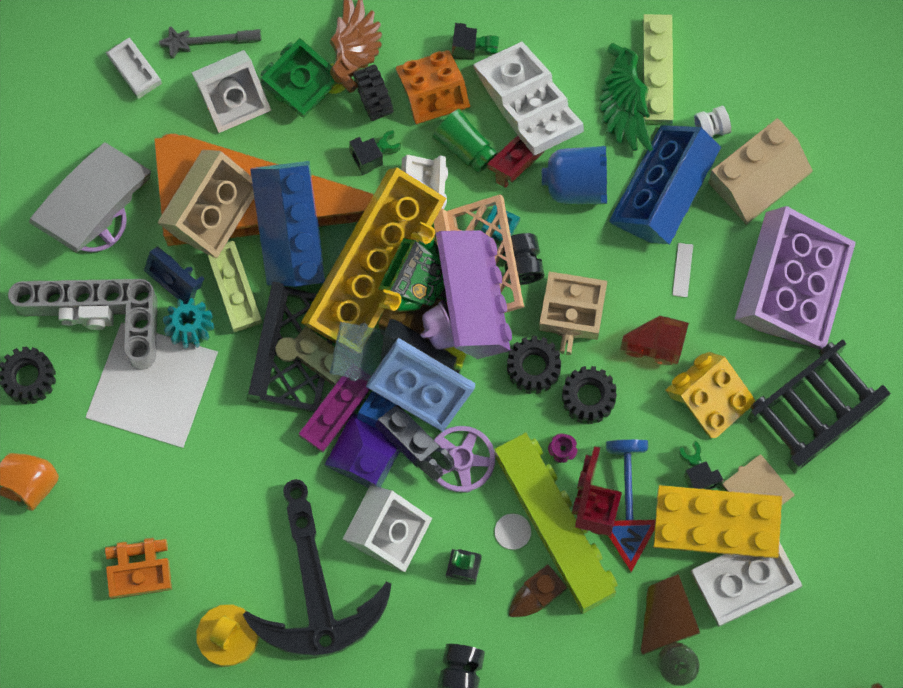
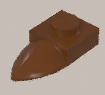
[509,564,567,617]

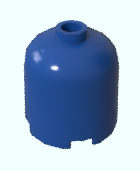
[542,146,607,204]

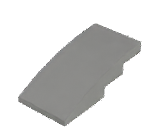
[29,143,151,253]

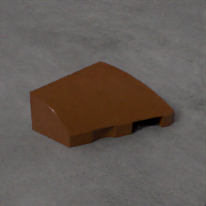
[640,574,700,655]

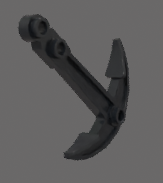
[243,479,392,658]

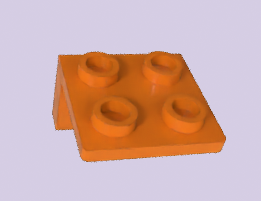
[396,50,470,124]

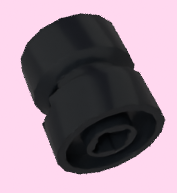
[500,233,545,285]
[438,643,485,688]

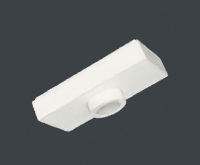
[106,37,162,99]

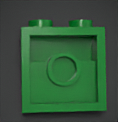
[261,38,337,119]

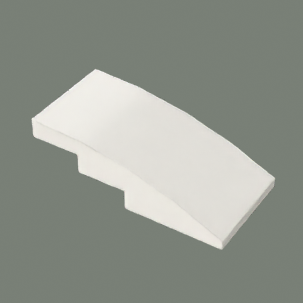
[473,42,584,156]

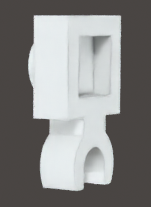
[58,306,114,330]

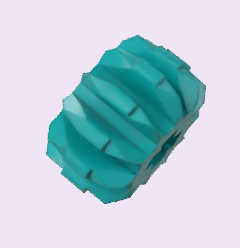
[163,298,214,349]

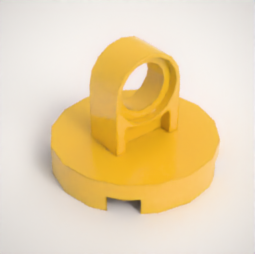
[196,604,259,667]

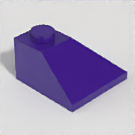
[324,413,400,488]

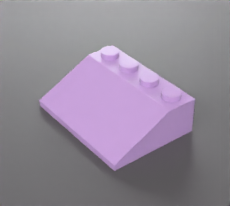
[735,206,856,350]

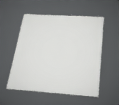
[85,323,218,448]

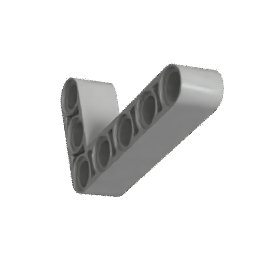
[8,279,158,370]

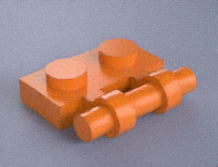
[105,538,172,599]

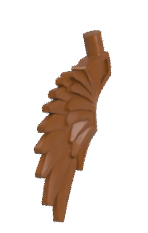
[330,0,382,93]

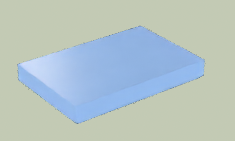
[366,338,476,432]

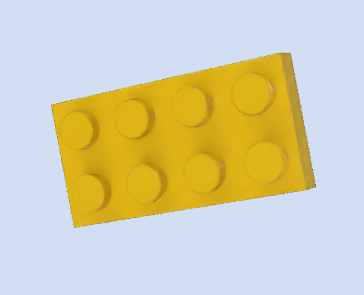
[653,485,782,559]

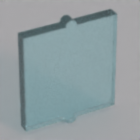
[330,322,385,381]

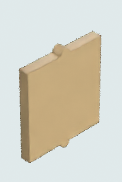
[722,454,795,505]

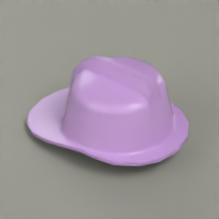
[420,300,455,350]

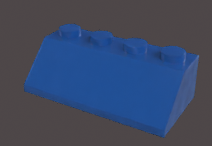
[609,125,721,245]
[250,161,325,286]

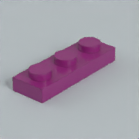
[299,363,371,453]

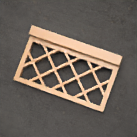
[434,194,524,313]

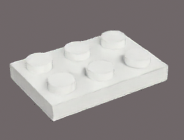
[691,542,803,627]

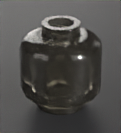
[657,642,700,686]

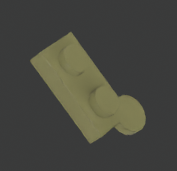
[275,326,353,386]

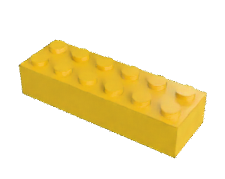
[301,167,447,354]

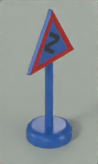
[606,439,655,572]

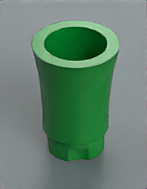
[432,109,497,173]

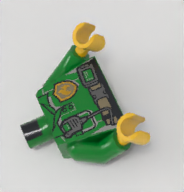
[378,222,447,312]

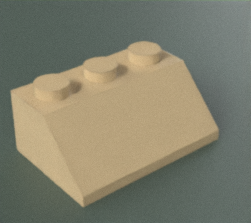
[708,118,813,225]
[157,149,254,258]

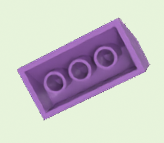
[436,230,512,359]

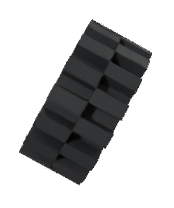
[353,64,394,121]
[507,336,561,394]
[0,346,56,404]
[562,366,617,424]

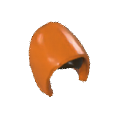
[0,453,59,511]

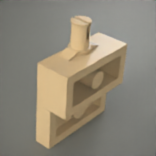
[539,271,607,355]

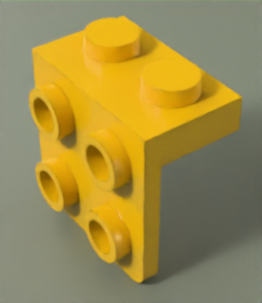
[665,352,755,438]

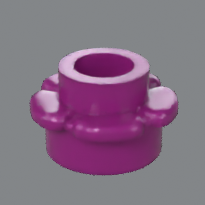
[548,434,578,463]

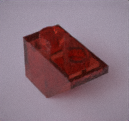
[620,315,689,365]

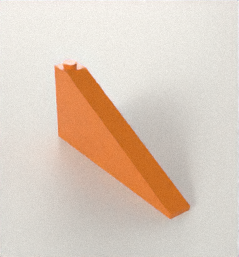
[155,134,374,246]

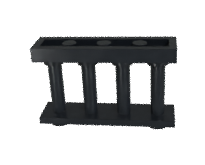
[748,339,891,474]

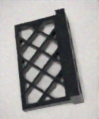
[247,281,332,413]

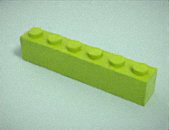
[494,432,618,614]

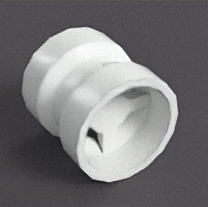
[694,106,731,137]

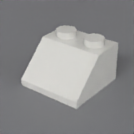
[192,50,271,133]
[343,485,432,572]

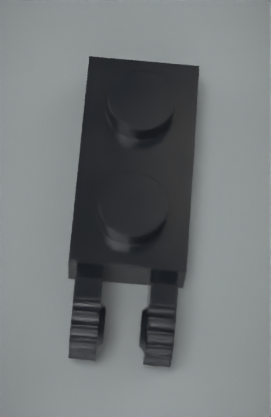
[375,405,455,480]

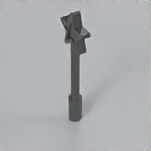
[159,27,262,59]

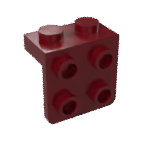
[572,446,622,536]

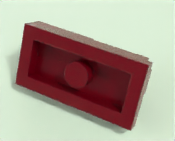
[487,135,545,188]

